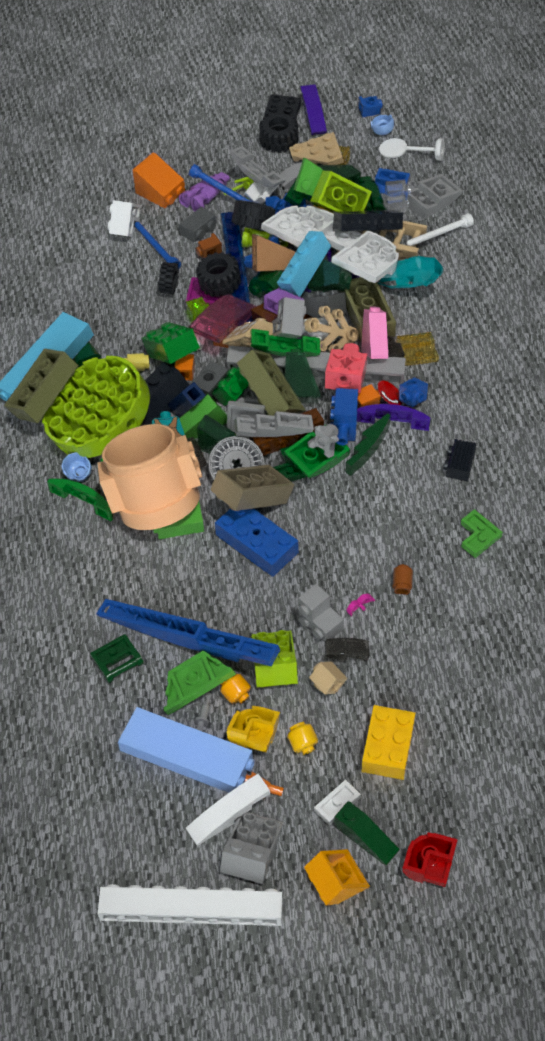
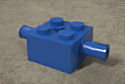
[330,388,358,446]

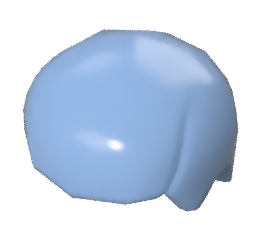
[371,115,394,135]
[61,452,92,482]

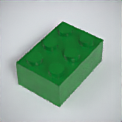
[141,322,200,364]

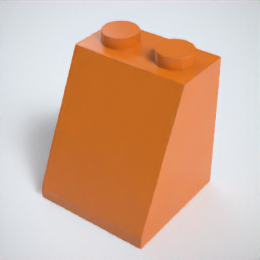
[133,152,185,208]

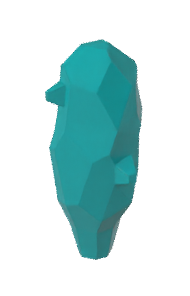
[377,256,443,289]

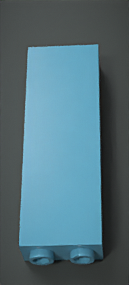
[0,312,94,401]

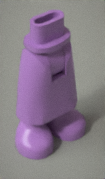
[179,172,230,212]

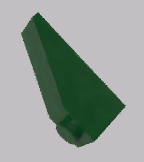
[334,801,400,866]

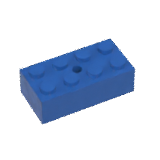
[215,508,299,577]

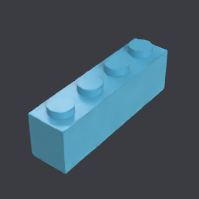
[277,231,331,297]

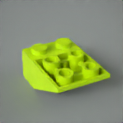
[251,630,298,687]

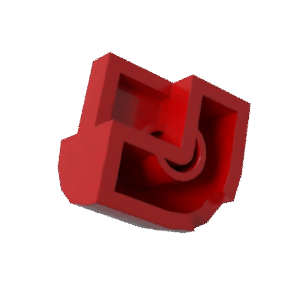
[402,832,458,887]

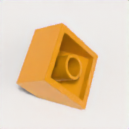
[304,849,370,905]

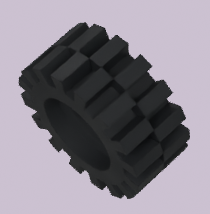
[158,262,179,294]

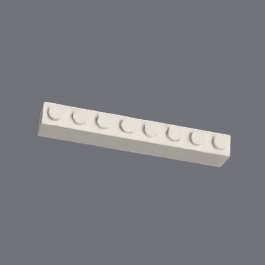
[98,884,283,926]

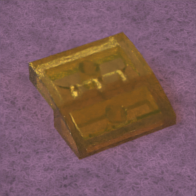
[397,332,439,366]

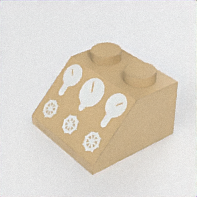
[223,318,273,347]

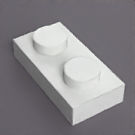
[314,780,361,826]

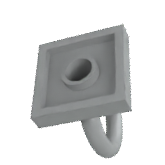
[227,397,267,439]

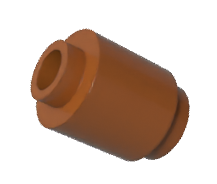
[392,564,413,595]

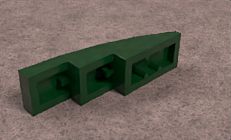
[346,413,390,476]

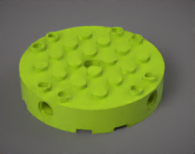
[42,356,150,458]

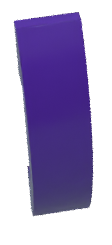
[357,404,430,431]

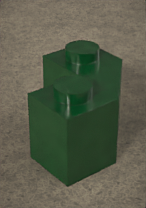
[248,270,283,298]

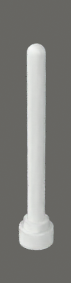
[406,213,474,246]

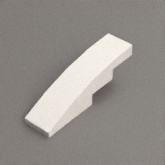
[186,774,270,846]

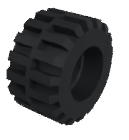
[259,113,298,153]
[231,200,276,231]
[196,252,241,298]

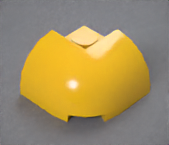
[226,706,280,752]

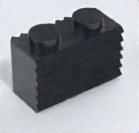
[444,439,477,482]

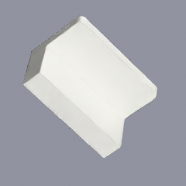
[244,181,280,204]

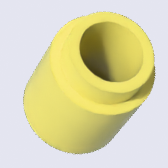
[124,353,149,371]

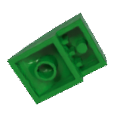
[284,425,350,478]

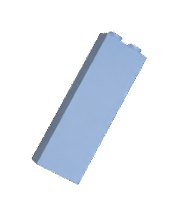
[118,707,255,793]

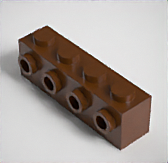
[250,408,324,456]

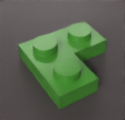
[461,509,503,558]

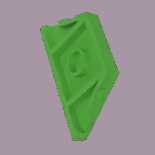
[164,651,236,715]

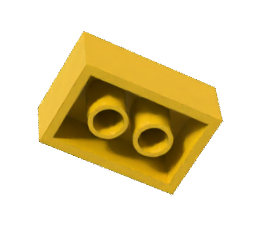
[362,705,416,780]

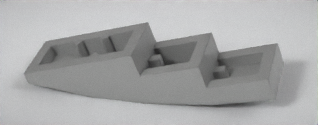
[234,411,314,437]

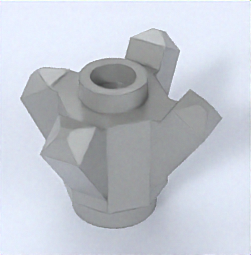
[308,424,339,458]

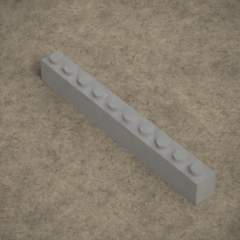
[226,346,406,384]

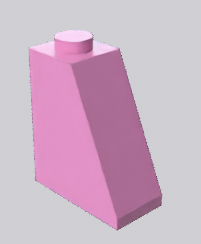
[361,307,388,359]

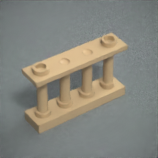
[362,221,427,260]

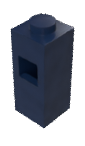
[167,382,206,418]

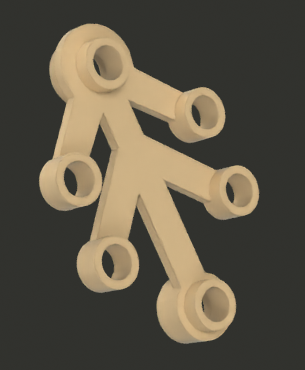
[304,306,359,353]

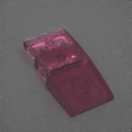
[189,294,256,343]

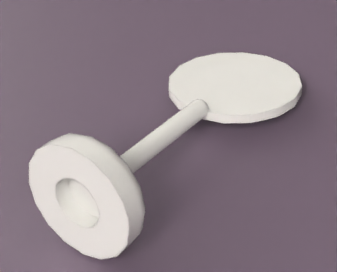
[379,138,445,161]

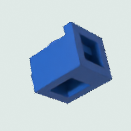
[358,96,382,117]

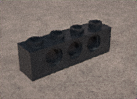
[333,210,403,231]

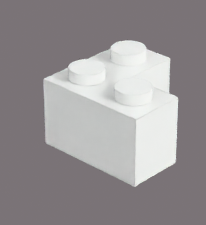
[108,200,141,237]

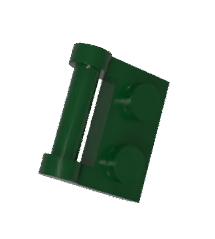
[90,634,144,684]

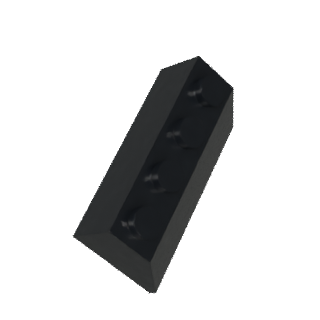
[140,362,190,426]

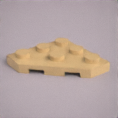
[289,132,344,168]

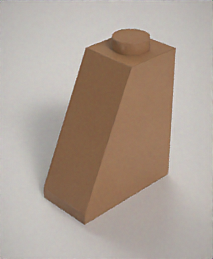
[252,234,296,271]

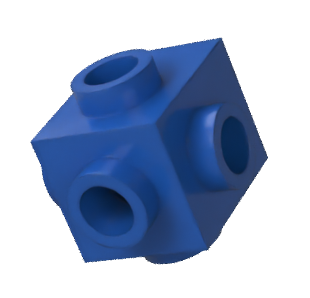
[399,377,428,407]

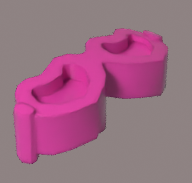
[346,593,375,617]

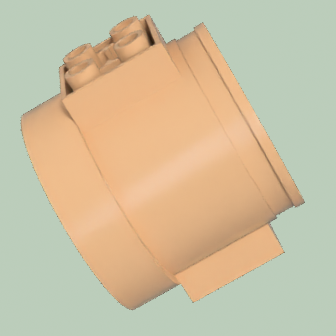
[97,424,203,530]

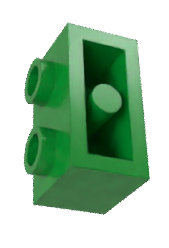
[212,367,249,406]

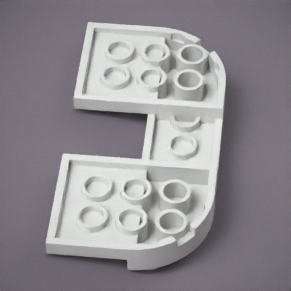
[261,206,399,283]

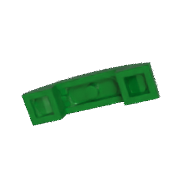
[251,329,320,357]
[47,478,113,521]

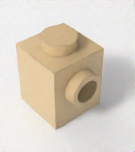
[309,662,347,695]

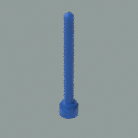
[188,164,252,202]
[134,222,181,269]

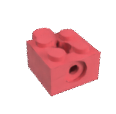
[325,343,367,393]

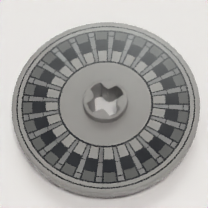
[208,436,264,480]

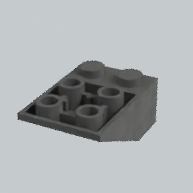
[300,289,347,318]

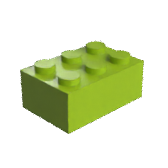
[310,171,372,213]

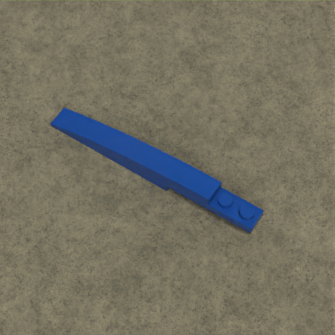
[96,599,280,666]

